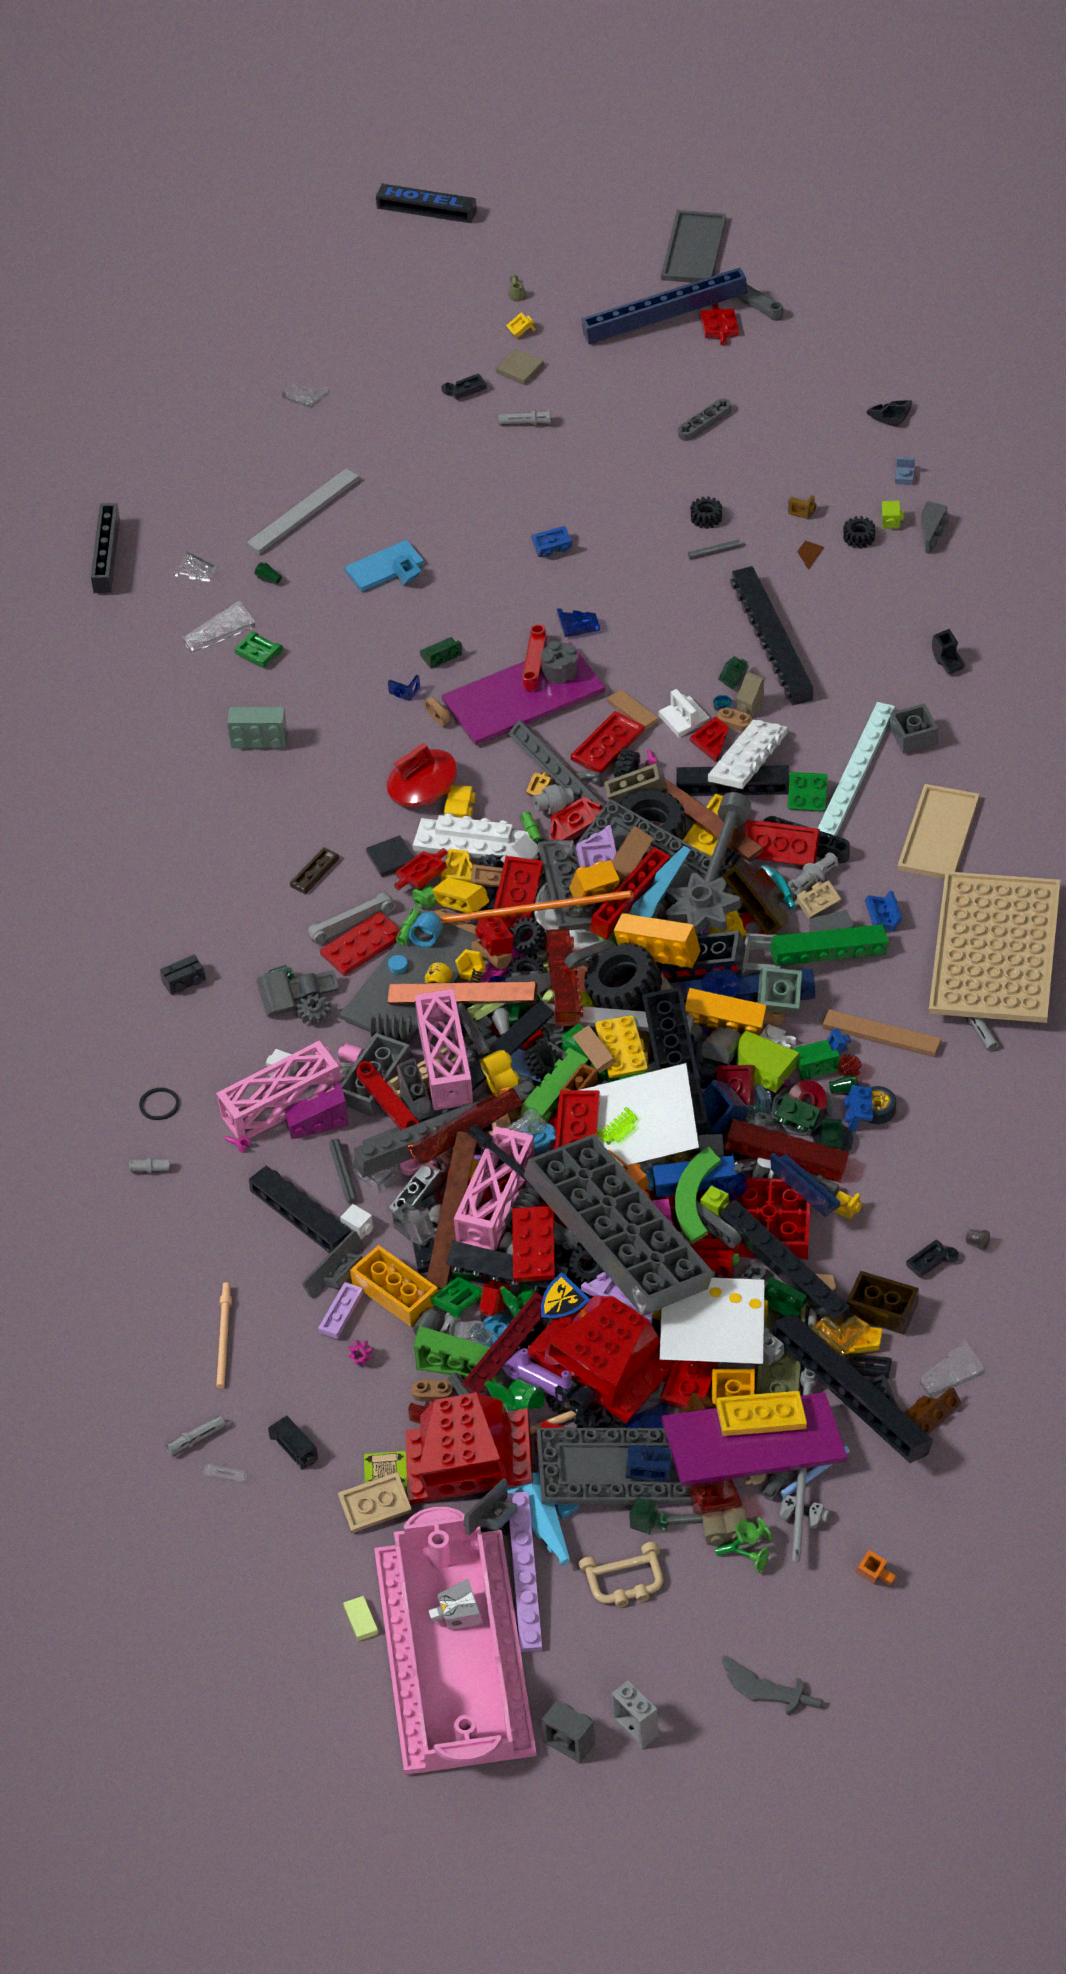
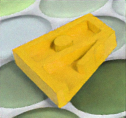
[441,848,473,883]

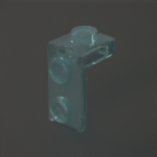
[739,1085,772,1123]

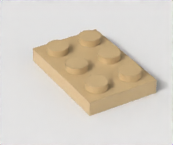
[338,1472,412,1533]

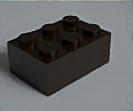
[846,1271,919,1334]

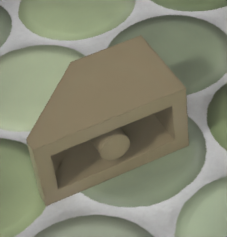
[736,672,764,717]

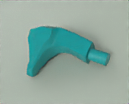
[759,865,796,910]

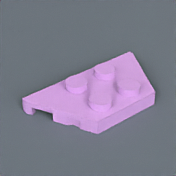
[576,825,620,889]
[581,1272,653,1324]

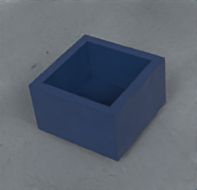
[702,1080,749,1135]

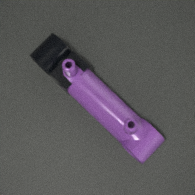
[503,1349,597,1415]

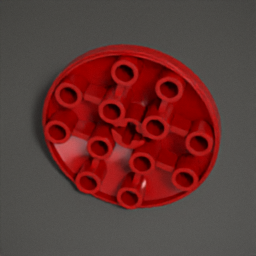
[386,743,458,807]

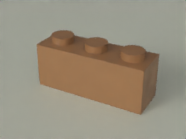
[611,826,654,885]

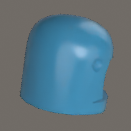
[409,912,443,947]

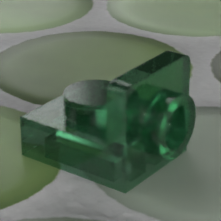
[822,1119,842,1151]

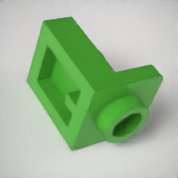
[412,884,437,911]

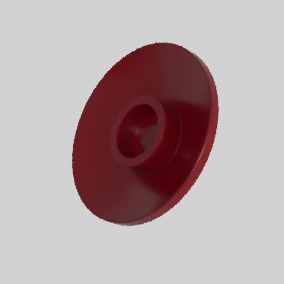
[788,1080,827,1113]

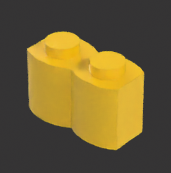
[444,785,476,818]
[479,1050,519,1094]

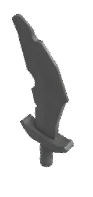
[722,1656,823,1715]

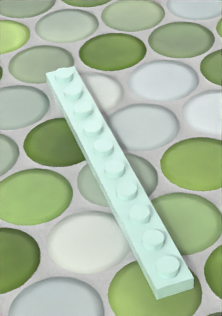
[818,702,895,836]

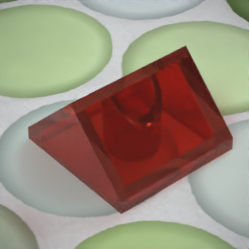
[689,1479,742,1514]

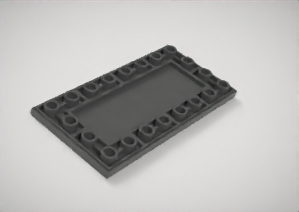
[568,799,730,924]
[340,912,479,1044]
[536,1428,712,1504]

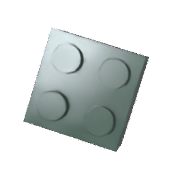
[758,967,802,1015]

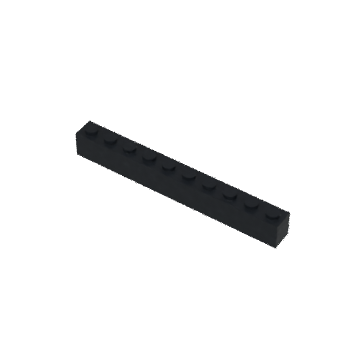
[730,566,813,705]
[772,1313,933,1463]

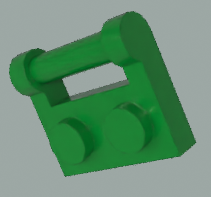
[234,631,283,668]
[431,1276,482,1319]

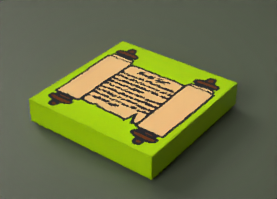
[364,1451,407,1490]

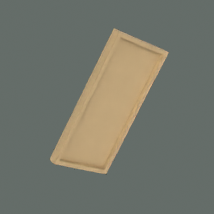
[897,784,980,879]

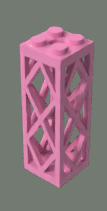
[415,989,473,1110]
[216,1040,343,1140]
[454,1126,535,1251]

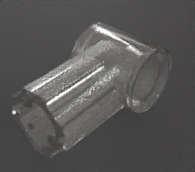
[505,1108,546,1134]

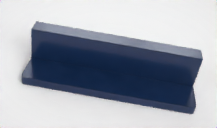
[770,1153,840,1217]

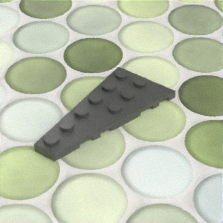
[538,840,603,932]

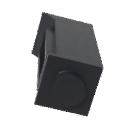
[268,1415,318,1470]

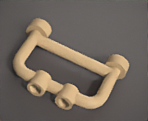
[579,1542,664,1607]

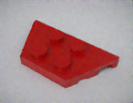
[550,797,603,846]

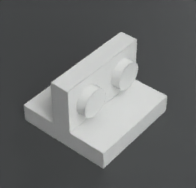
[659,689,710,738]

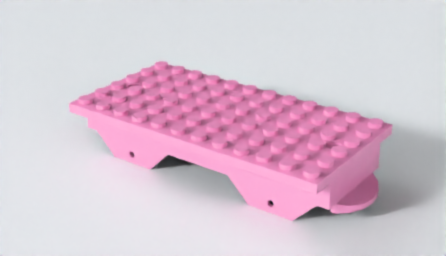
[374,1507,537,1775]

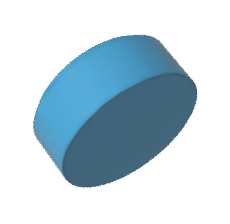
[388,955,408,974]

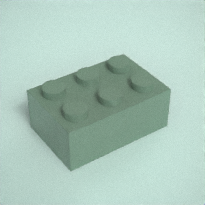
[227,707,288,749]

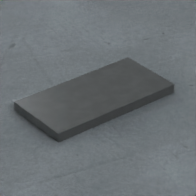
[661,210,726,283]

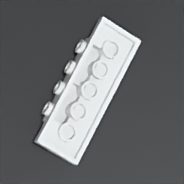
[708,720,787,789]
[413,814,529,859]

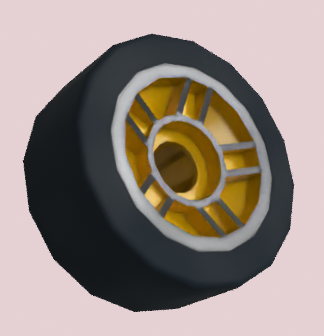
[865,1086,896,1124]

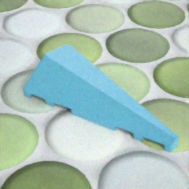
[629,846,691,917]
[507,1473,570,1565]

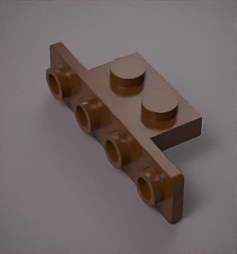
[904,1387,961,1435]

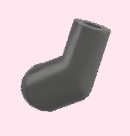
[576,770,602,784]

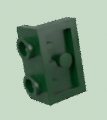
[420,637,462,669]
[773,1095,822,1133]
[764,1276,807,1317]

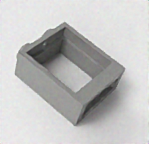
[741,933,783,976]
[611,1680,659,1749]

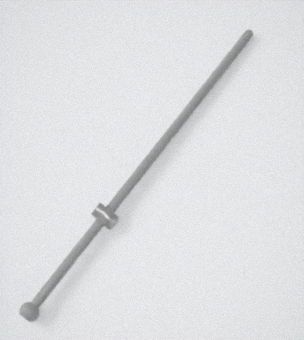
[792,1306,817,1563]

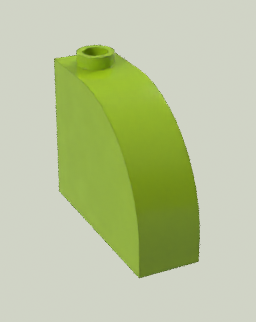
[736,1031,799,1093]

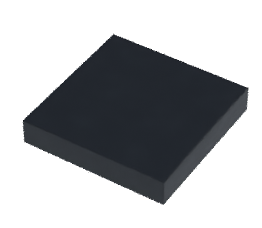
[366,835,414,877]

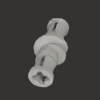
[788,853,839,895]

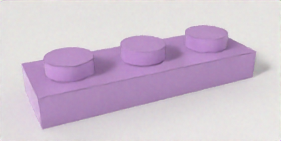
[318,1282,364,1339]

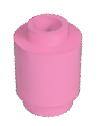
[338,1043,364,1064]

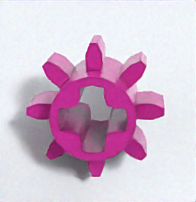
[348,1339,374,1366]

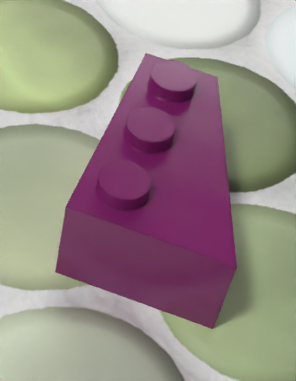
[284,1083,349,1139]

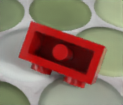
[475,916,514,956]

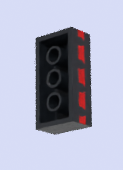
[661,931,746,983]

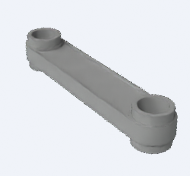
[308,892,395,944]

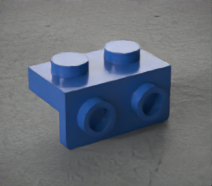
[531,526,573,557]
[865,891,902,932]
[844,1085,873,1132]

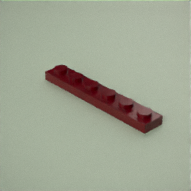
[461,1292,543,1394]

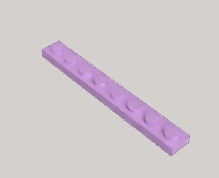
[507,1492,542,1652]

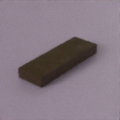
[290,847,339,894]

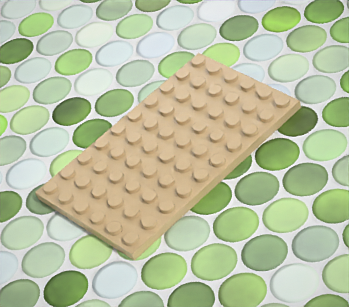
[929,871,1060,1023]

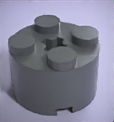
[541,641,578,684]

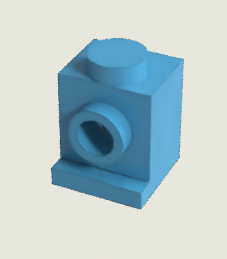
[392,554,421,586]

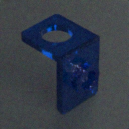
[388,675,420,701]

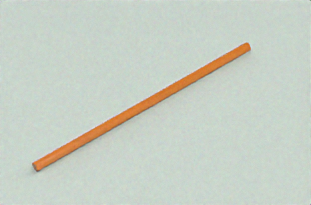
[440,890,633,924]

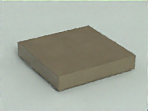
[496,349,544,385]

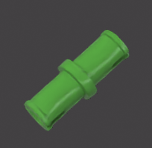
[520,811,543,844]
[396,909,422,945]

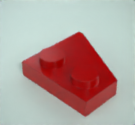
[690,716,729,762]

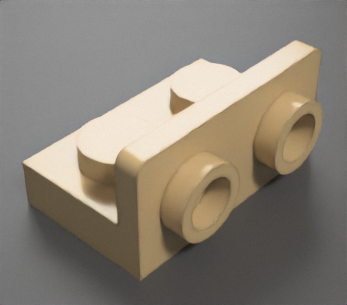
[794,880,841,919]

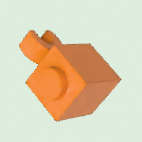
[855,1550,896,1586]

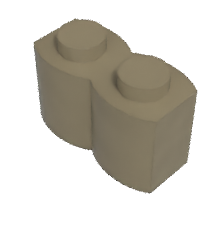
[702,1508,747,1546]

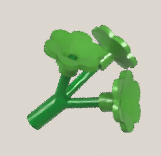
[715,1517,773,1573]

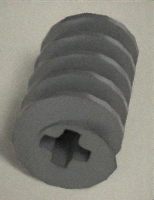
[370,1013,412,1041]
[504,1188,541,1229]

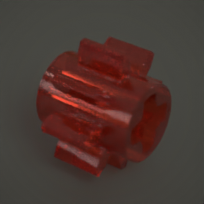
[837,1054,862,1077]

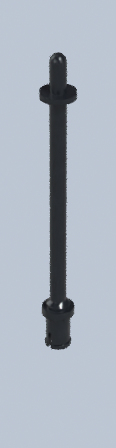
[467,1124,533,1187]

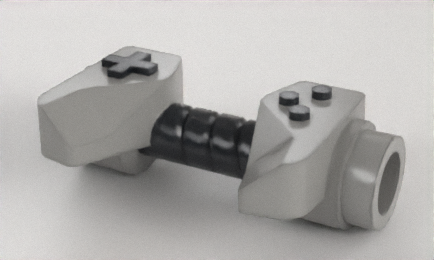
[780,1495,830,1528]

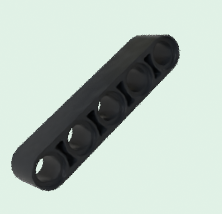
[764,816,850,863]

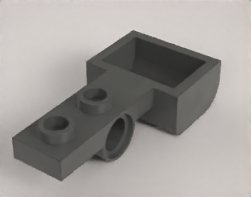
[257,970,339,1017]
[691,1023,741,1064]

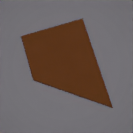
[797,540,824,569]

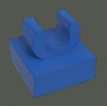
[828,1029,852,1055]

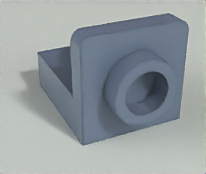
[895,457,915,485]

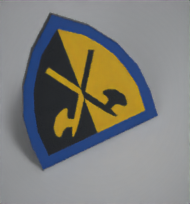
[541,1272,591,1319]

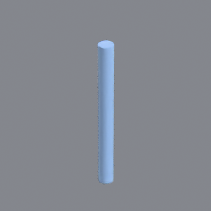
[780,1445,850,1498]

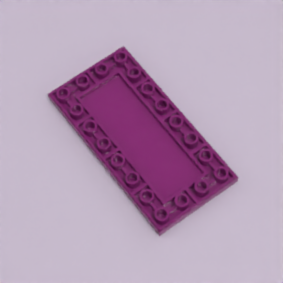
[442,642,605,745]
[661,1392,847,1486]

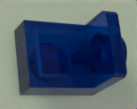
[715,1173,747,1203]

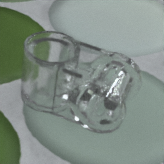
[453,1320,493,1346]

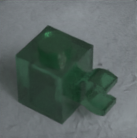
[718,656,749,689]
[629,1497,669,1535]

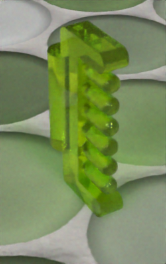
[597,1107,638,1145]

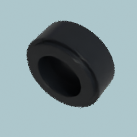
[421,1192,442,1208]

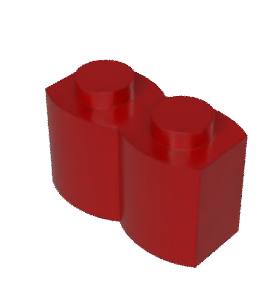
[479,1281,510,1316]

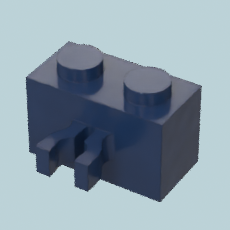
[625,1444,671,1482]

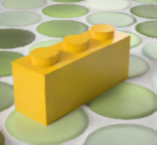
[432,877,490,913]

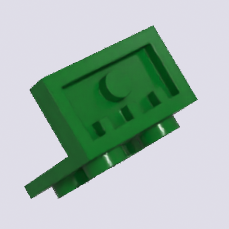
[788,772,828,811]
[791,1040,840,1080]

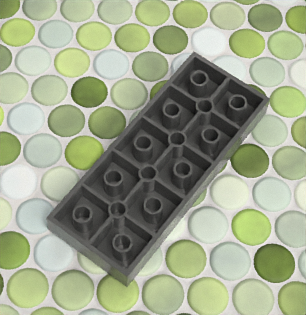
[524,1134,714,1316]

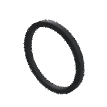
[139,1087,179,1120]

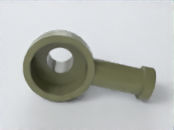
[509,275,526,301]

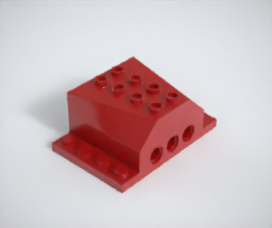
[527,1296,674,1424]
[405,1392,533,1505]

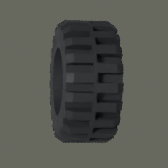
[619,789,686,841]
[584,943,662,1011]

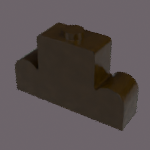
[722,860,789,935]

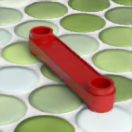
[522,624,547,691]
[356,1061,419,1130]

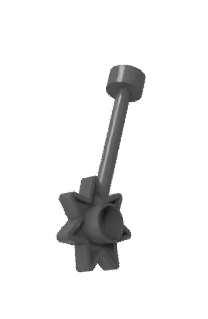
[666,792,751,935]

